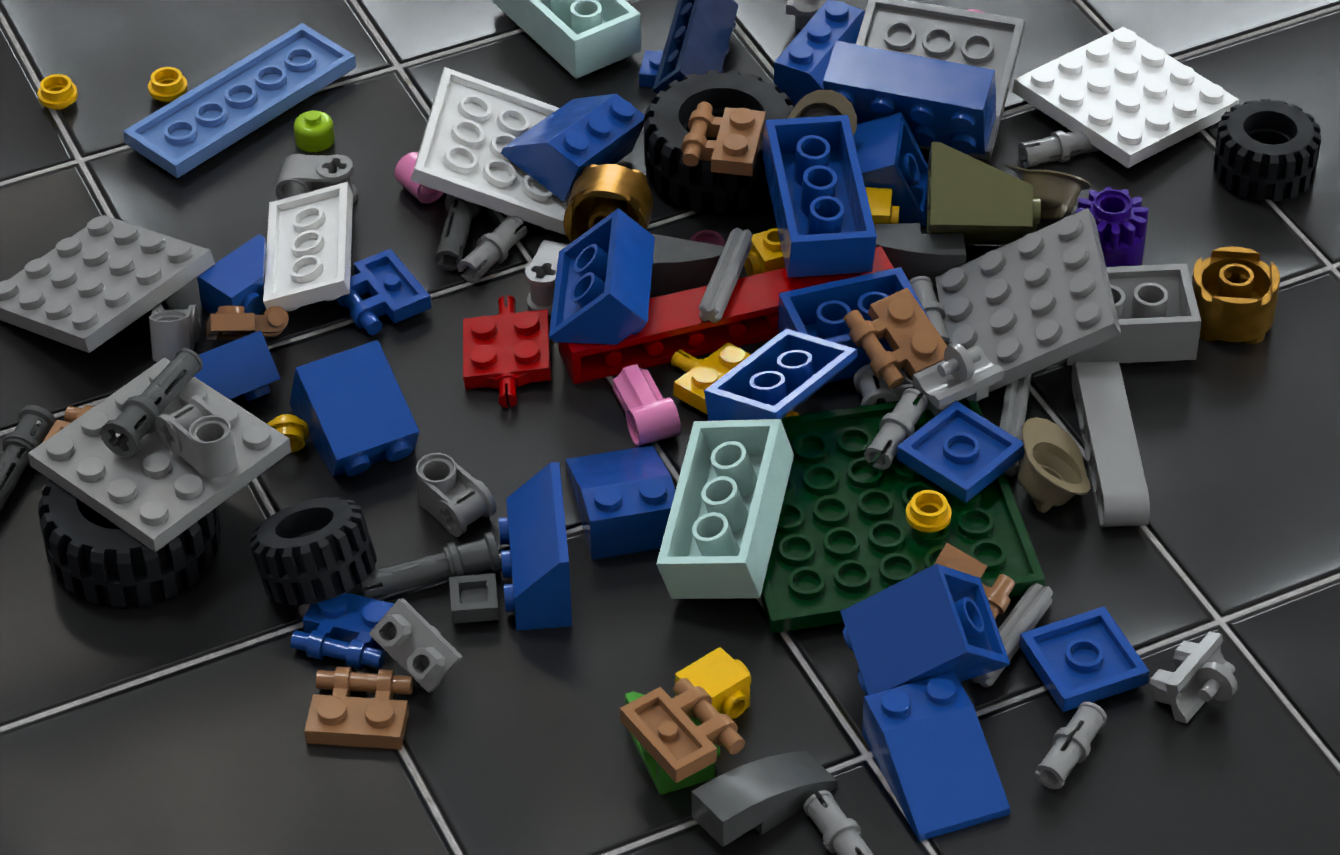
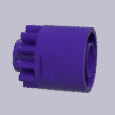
[1075,187,1149,267]

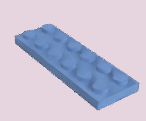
[123,23,356,178]

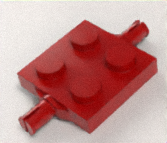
[463,295,552,408]

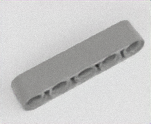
[1072,360,1150,527]

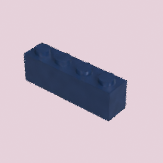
[652,0,739,94]

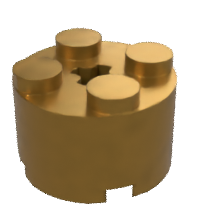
[563,164,653,242]
[1192,246,1280,344]

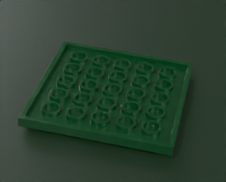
[760,398,1045,634]

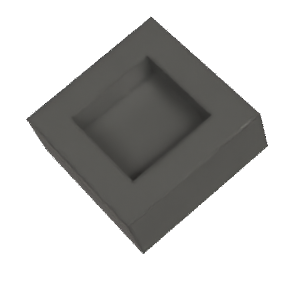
[449,573,499,624]

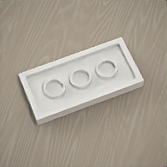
[263,182,353,311]

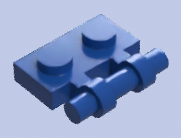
[335,248,432,335]
[290,593,394,669]

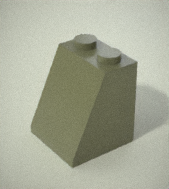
[927,142,1041,245]

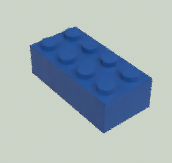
[823,41,996,155]
[762,115,877,278]

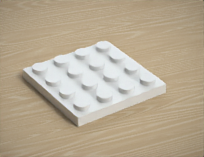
[1012,27,1239,168]
[410,67,569,235]

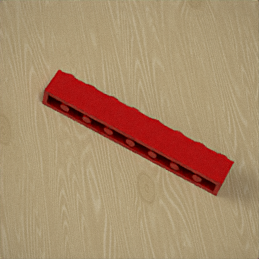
[558,246,894,385]

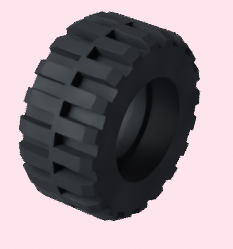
[644,70,794,215]
[38,479,221,608]

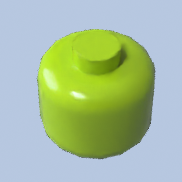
[293,110,335,152]

